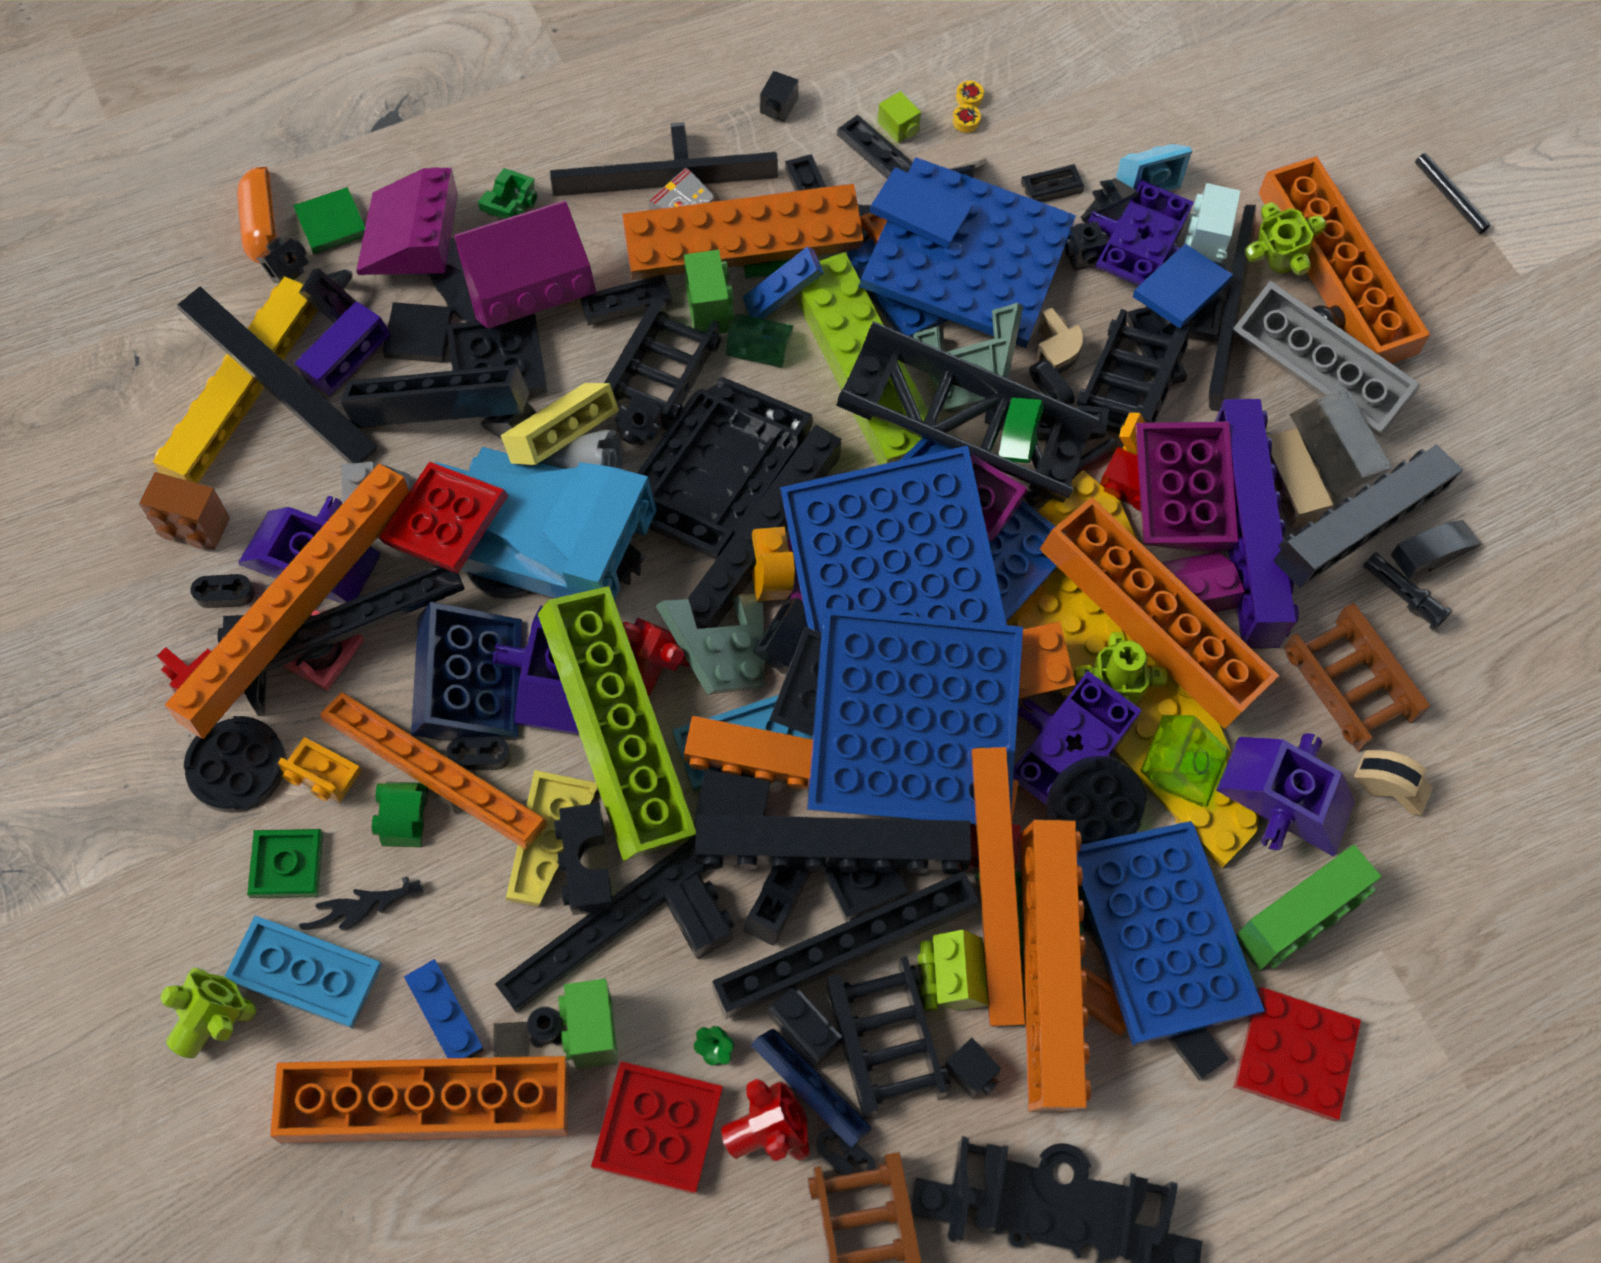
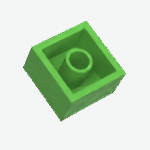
[684,250,734,334]
[558,978,619,1070]

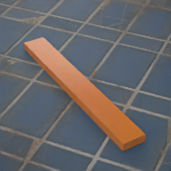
[320,692,547,850]
[971,747,1025,1026]

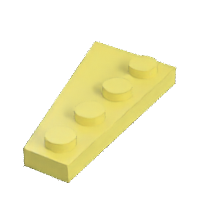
[506,770,598,907]

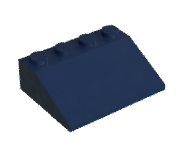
[411,602,522,740]

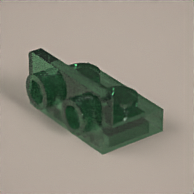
[726,313,794,368]

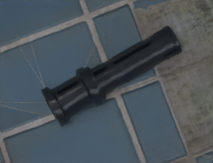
[1363,552,1453,631]

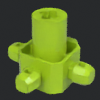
[1245,202,1326,276]
[1074,632,1167,705]
[160,967,257,1058]

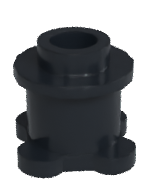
[527,1006,563,1048]

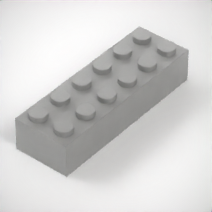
[1233,281,1420,438]

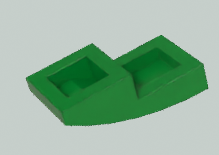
[999,398,1044,463]

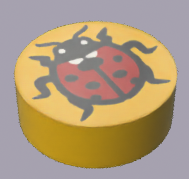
[956,80,984,107]
[952,104,981,133]

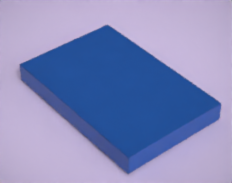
[869,167,973,249]
[1132,244,1233,329]

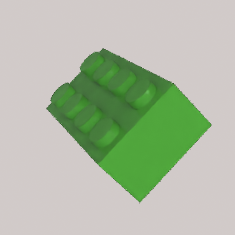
[1236,844,1382,971]

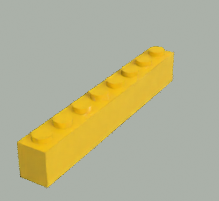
[153,277,318,483]

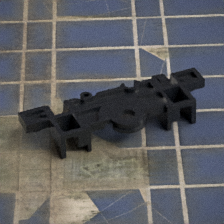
[911,1136,1203,1263]

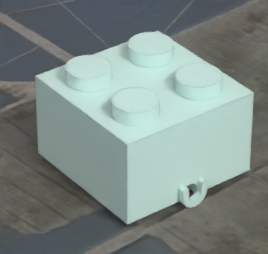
[1183,183,1241,263]

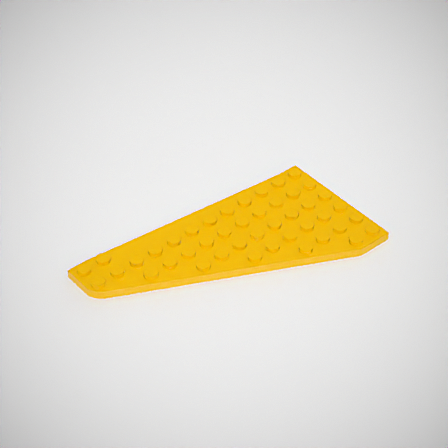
[1007,470,1259,868]

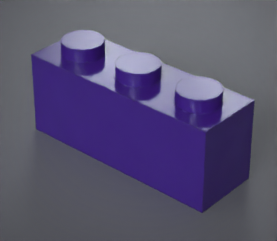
[294,301,391,397]

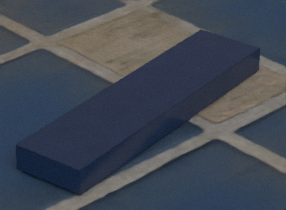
[751,1028,872,1148]

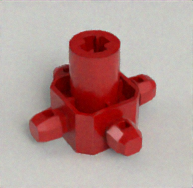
[622,617,690,697]
[721,1079,810,1161]

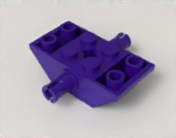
[1088,180,1194,285]
[238,496,381,604]
[493,605,579,735]
[1013,671,1142,804]
[1216,733,1355,856]

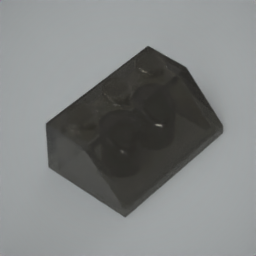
[1289,389,1393,498]

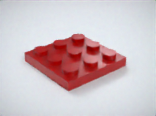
[379,462,508,574]
[1233,986,1361,1122]
[591,1061,723,1195]

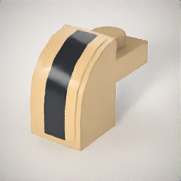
[1035,308,1083,376]
[1354,750,1433,815]

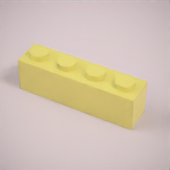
[501,383,619,465]

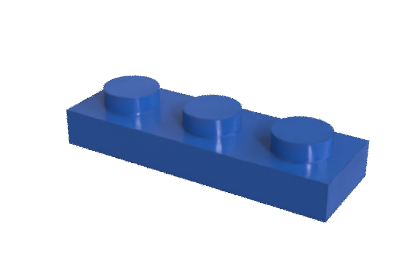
[742,246,824,323]
[404,959,484,1059]

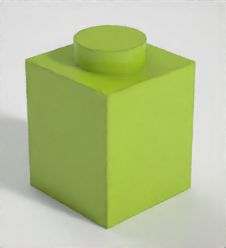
[877,91,921,143]

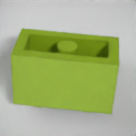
[917,930,988,1011]

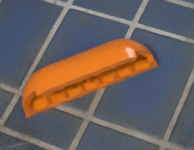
[237,166,277,264]

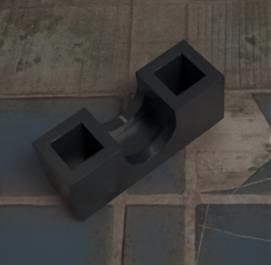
[554,803,614,915]

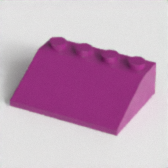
[356,167,458,275]
[454,201,597,329]
[1136,422,1238,552]

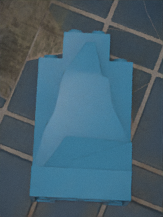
[435,447,657,601]

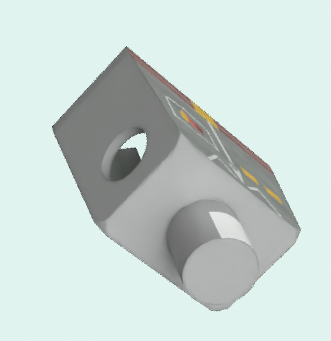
[649,168,715,210]

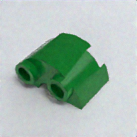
[477,168,538,220]
[371,781,428,847]

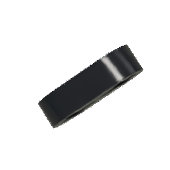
[670,122,689,160]
[1029,359,1075,405]
[190,574,255,608]
[446,736,511,770]
[816,1128,876,1176]

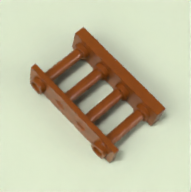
[1284,603,1430,752]
[808,1152,921,1263]

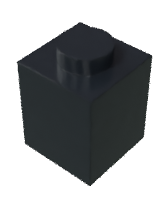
[760,70,799,122]
[945,1038,1002,1099]

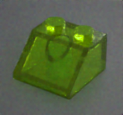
[1141,715,1229,807]

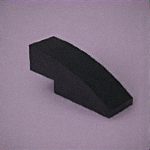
[1391,520,1481,579]
[743,866,812,946]

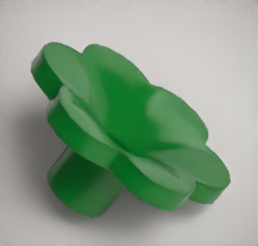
[693,1026,734,1066]

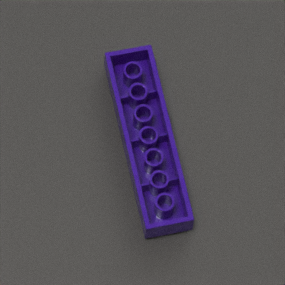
[1215,399,1299,649]

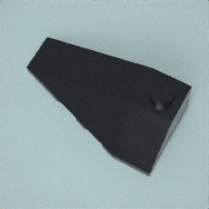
[427,237,476,322]

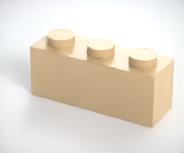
[1267,428,1333,529]

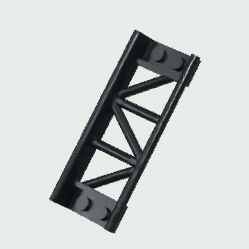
[836,321,1099,503]

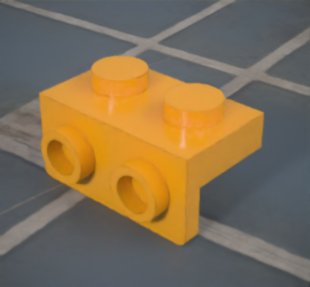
[277,737,362,803]

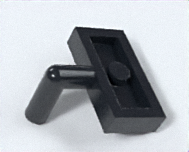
[299,268,356,323]

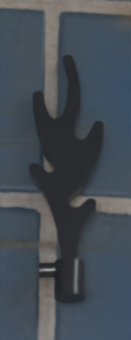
[299,877,424,931]

